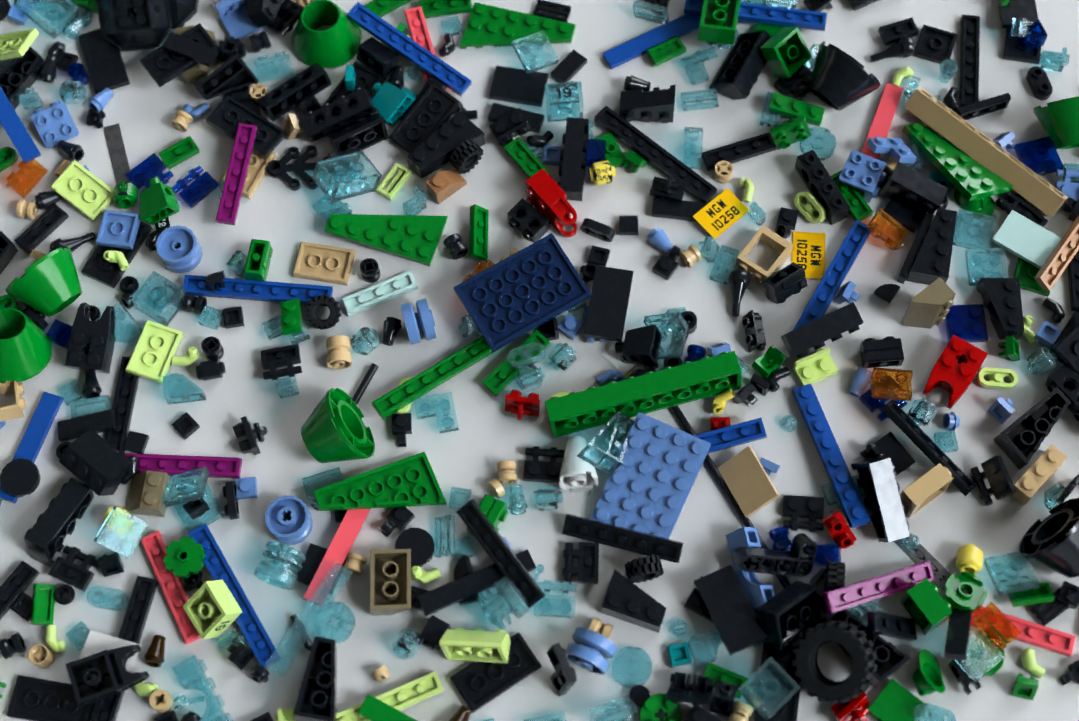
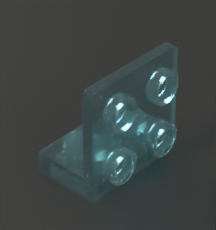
[643,312,688,359]

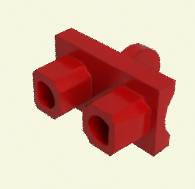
[505,390,541,421]
[821,509,857,550]
[831,692,869,721]

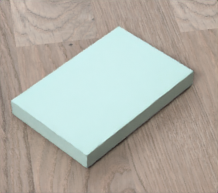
[992,210,1062,269]

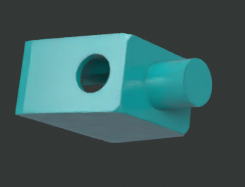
[372,82,415,125]

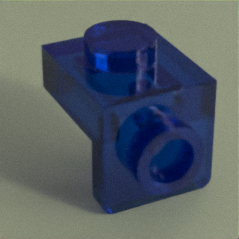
[814,542,841,567]

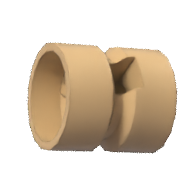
[326,335,352,370]

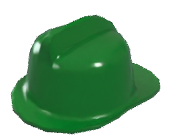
[954,188,995,219]
[912,649,945,696]

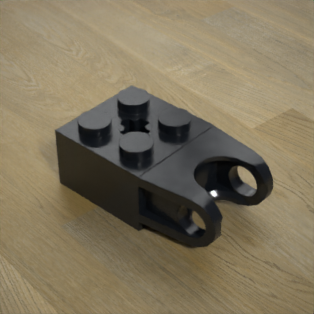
[65,303,116,374]
[66,645,149,707]

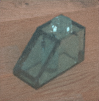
[683,127,703,169]
[163,373,206,405]

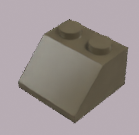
[126,471,172,517]

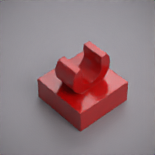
[710,417,730,431]

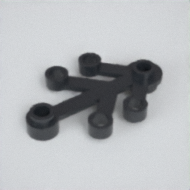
[267,145,333,191]

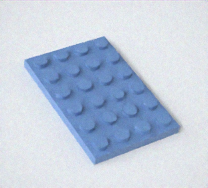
[590,412,711,539]

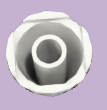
[559,436,598,493]

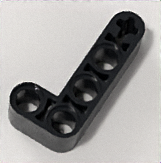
[732,533,817,577]

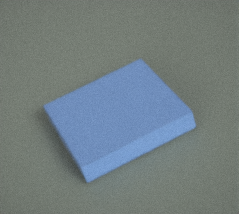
[95,210,141,250]

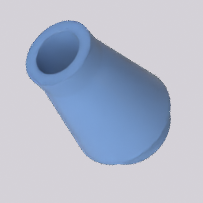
[87,88,114,112]
[647,227,673,254]
[849,367,873,397]

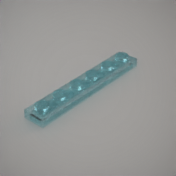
[265,562,353,677]

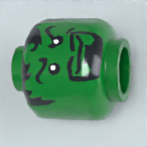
[113,181,138,209]

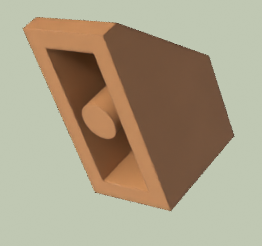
[425,170,467,204]

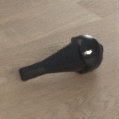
[870,37,916,62]
[49,232,96,253]
[728,269,750,317]

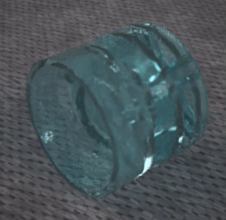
[254,541,306,590]
[476,576,530,630]

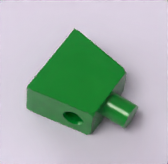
[140,178,179,225]

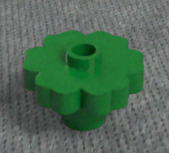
[163,537,206,579]

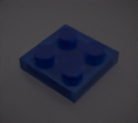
[1014,136,1064,176]
[945,304,988,343]

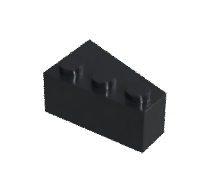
[601,569,666,633]

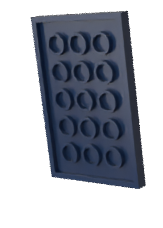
[454,233,592,352]

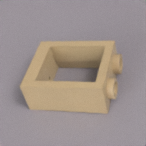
[736,225,794,283]
[0,380,26,422]
[900,463,953,518]

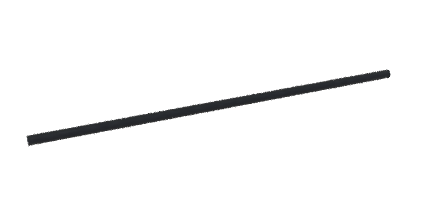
[644,365,791,589]

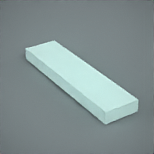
[341,271,418,317]

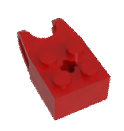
[525,169,577,238]
[922,334,988,409]

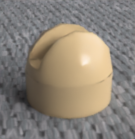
[371,665,389,683]

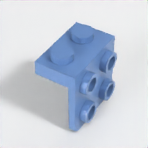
[215,0,264,39]
[30,100,79,148]
[839,150,887,203]

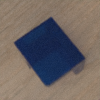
[1018,19,1048,50]
[586,139,606,167]
[46,319,72,349]

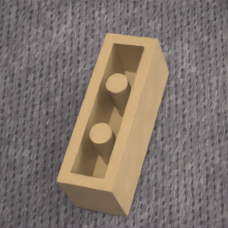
[1011,444,1067,506]

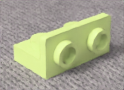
[793,347,839,386]

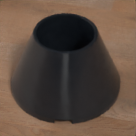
[808,42,881,111]
[1019,498,1079,578]

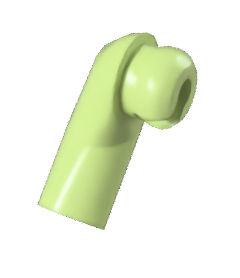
[891,66,913,87]
[739,178,754,203]
[103,250,130,271]
[172,347,199,366]
[46,625,66,654]
[1021,648,1045,678]

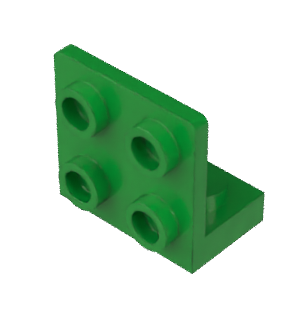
[769,115,812,150]

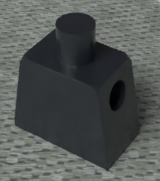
[615,324,662,366]

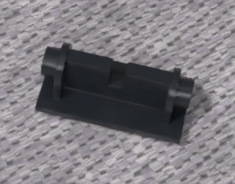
[742,310,767,352]

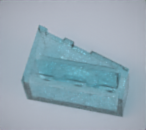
[577,412,634,475]

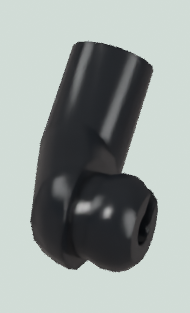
[943,87,959,112]
[454,103,478,120]
[145,227,165,251]
[121,455,138,485]

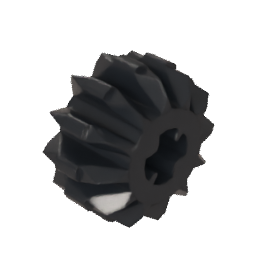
[217,36,246,61]

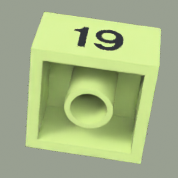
[183,579,242,639]

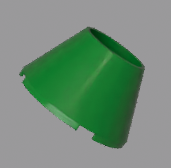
[292,0,361,69]
[1033,96,1079,150]
[5,246,83,317]
[0,308,52,383]
[301,388,375,463]

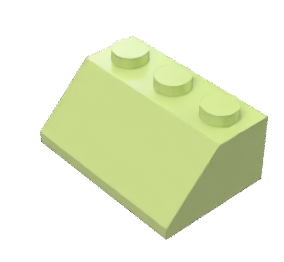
[439,627,511,664]

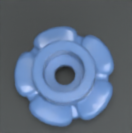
[943,412,960,431]

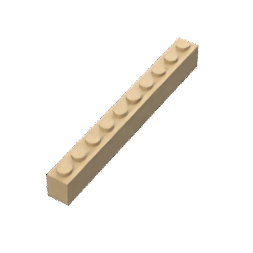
[904,88,1068,217]

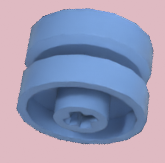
[156,225,202,274]
[400,298,436,345]
[265,495,313,545]
[565,627,617,675]

